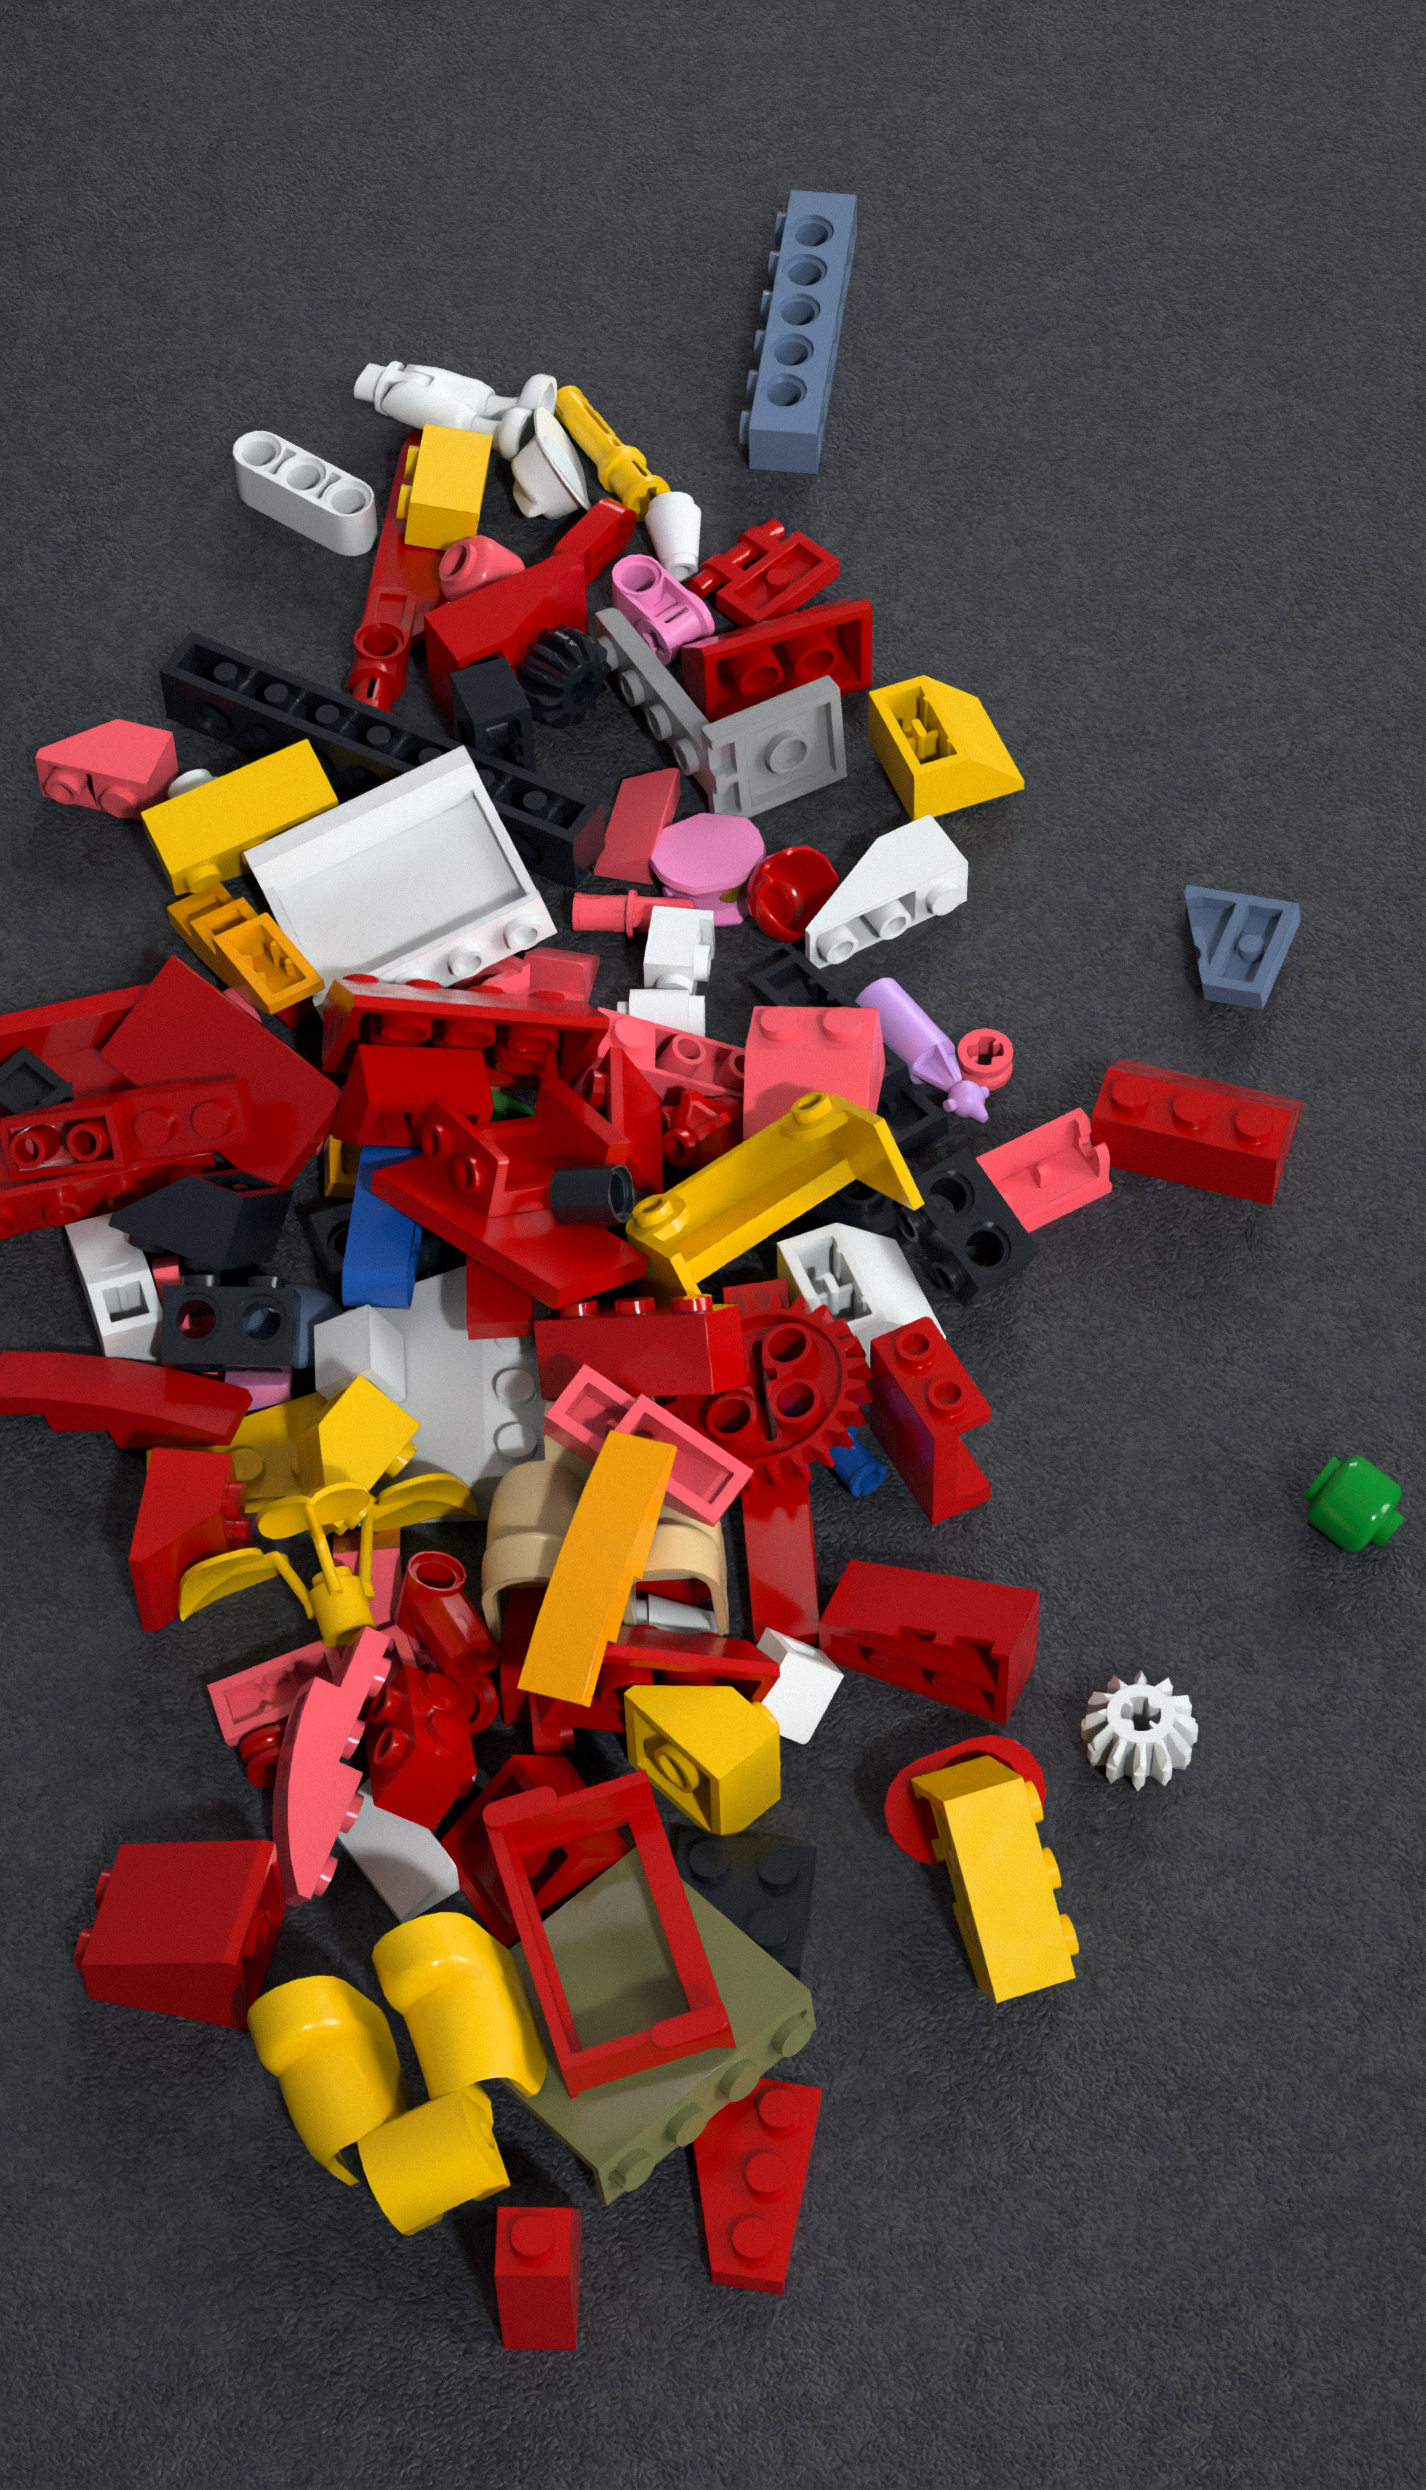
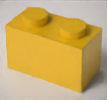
[396,424,493,551]

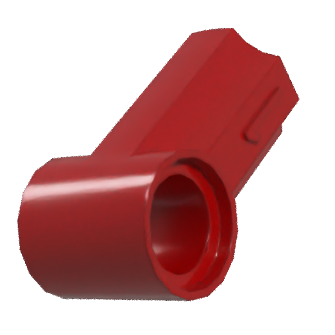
[394,1551,501,1686]

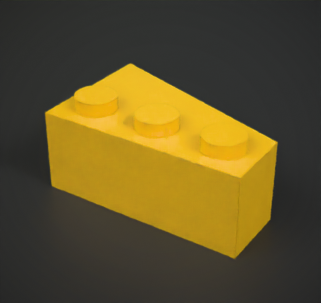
[140,739,339,896]
[910,1755,1079,2003]

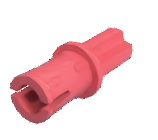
[572,890,695,938]

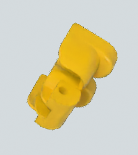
[246,1912,547,2236]

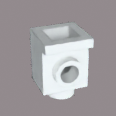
[643,906,715,996]

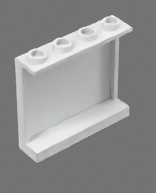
[243,745,558,1021]

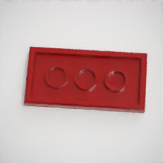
[99,955,344,1188]
[370,1155,649,1310]

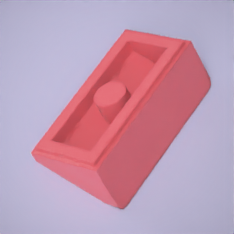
[594,768,681,885]

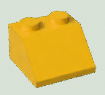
[624,1685,781,1837]

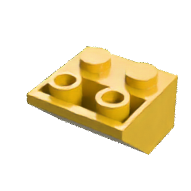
[868,675,1024,822]
[296,1374,422,1537]

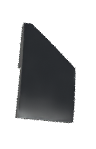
[0,1046,73,1117]

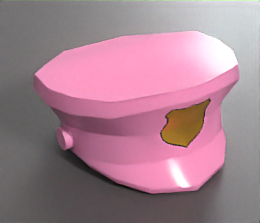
[650,813,766,927]

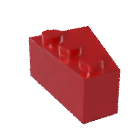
[534,1294,747,1400]
[819,1559,1040,1726]

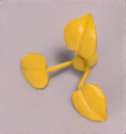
[178,1473,478,1648]

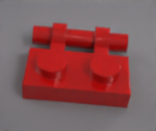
[688,518,839,628]

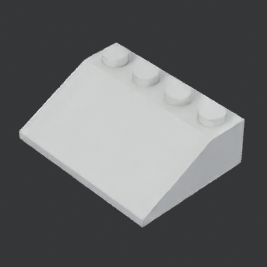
[356,1265,552,1526]

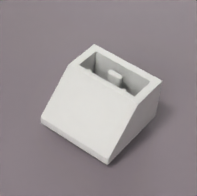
[777,1222,946,1368]

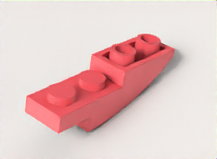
[272,1626,391,1907]

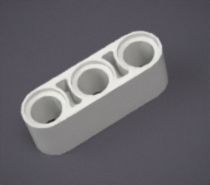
[233,431,378,556]

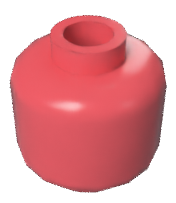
[439,535,526,602]

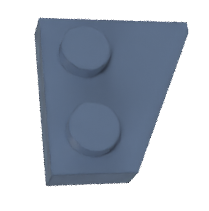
[1184,885,1301,1010]

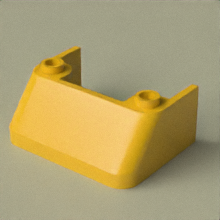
[625,1091,924,1303]

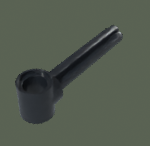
[550,1164,653,1229]

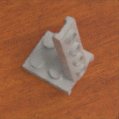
[595,608,847,818]

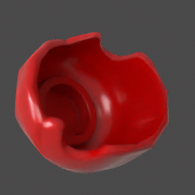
[746,845,840,944]

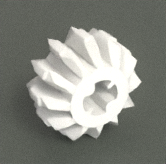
[1081,1670,1198,1792]

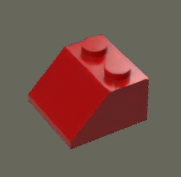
[128,1447,253,1632]
[439,1754,631,1950]

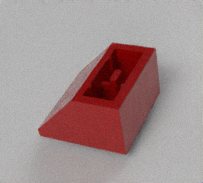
[332,1044,494,1147]
[582,1047,663,1232]

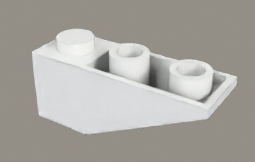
[805,814,968,969]
[65,1211,163,1367]

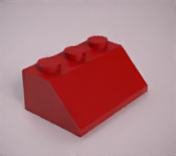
[681,598,872,723]
[1090,1058,1303,1205]
[538,1625,780,1733]

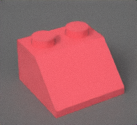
[743,1006,886,1142]

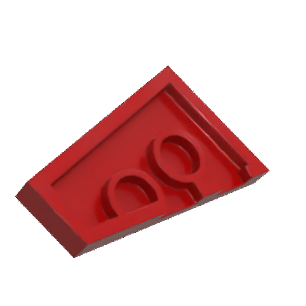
[692,2078,822,2295]

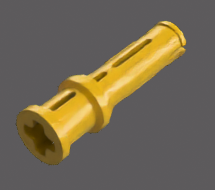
[554,385,671,522]

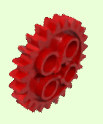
[662,1294,873,1495]

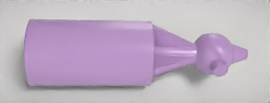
[855,978,990,1123]

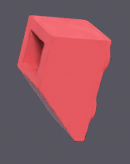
[35,719,179,821]

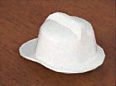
[511,407,592,520]

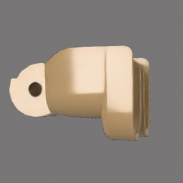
[482,1396,729,1647]

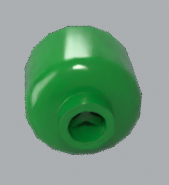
[1303,1454,1405,1553]

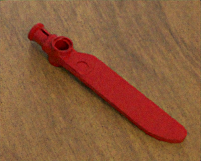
[348,427,449,714]

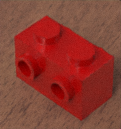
[364,1664,478,1831]

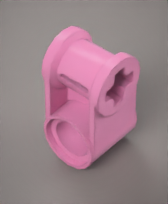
[612,554,715,666]

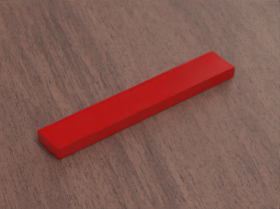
[723,1278,822,1646]

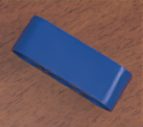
[342,1145,423,1310]

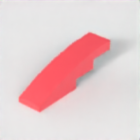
[207,1625,496,1747]

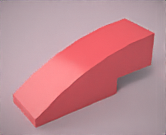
[542,1364,753,1528]

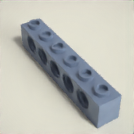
[739,190,857,474]

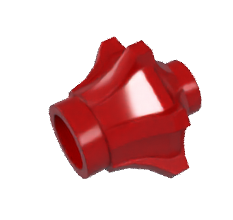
[661,1089,743,1175]

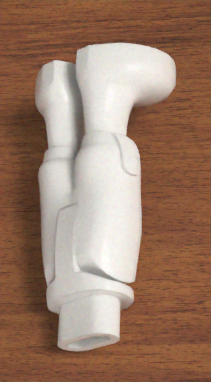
[354,361,557,462]

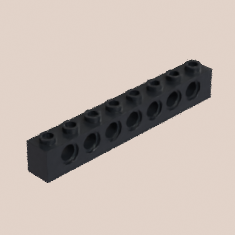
[159,631,605,889]

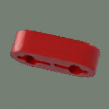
[551,497,637,587]

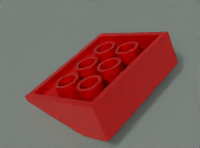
[322,974,609,1090]

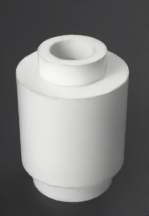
[617,989,705,1037]

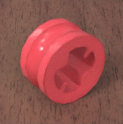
[957,1028,1013,1091]

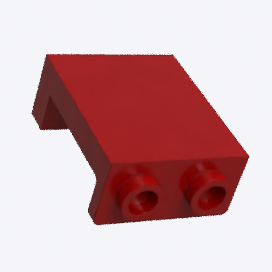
[421,1080,630,1218]
[870,1316,991,1525]

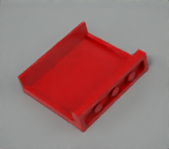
[0,983,216,1240]

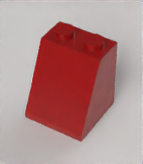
[75,1840,287,2031]

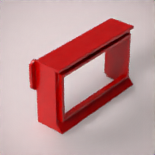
[482,1769,736,2099]

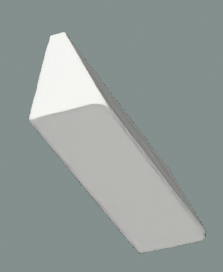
[336,1778,460,1924]

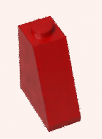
[494,2207,581,2350]

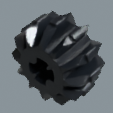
[516,624,612,730]

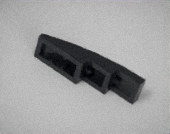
[748,950,949,1158]

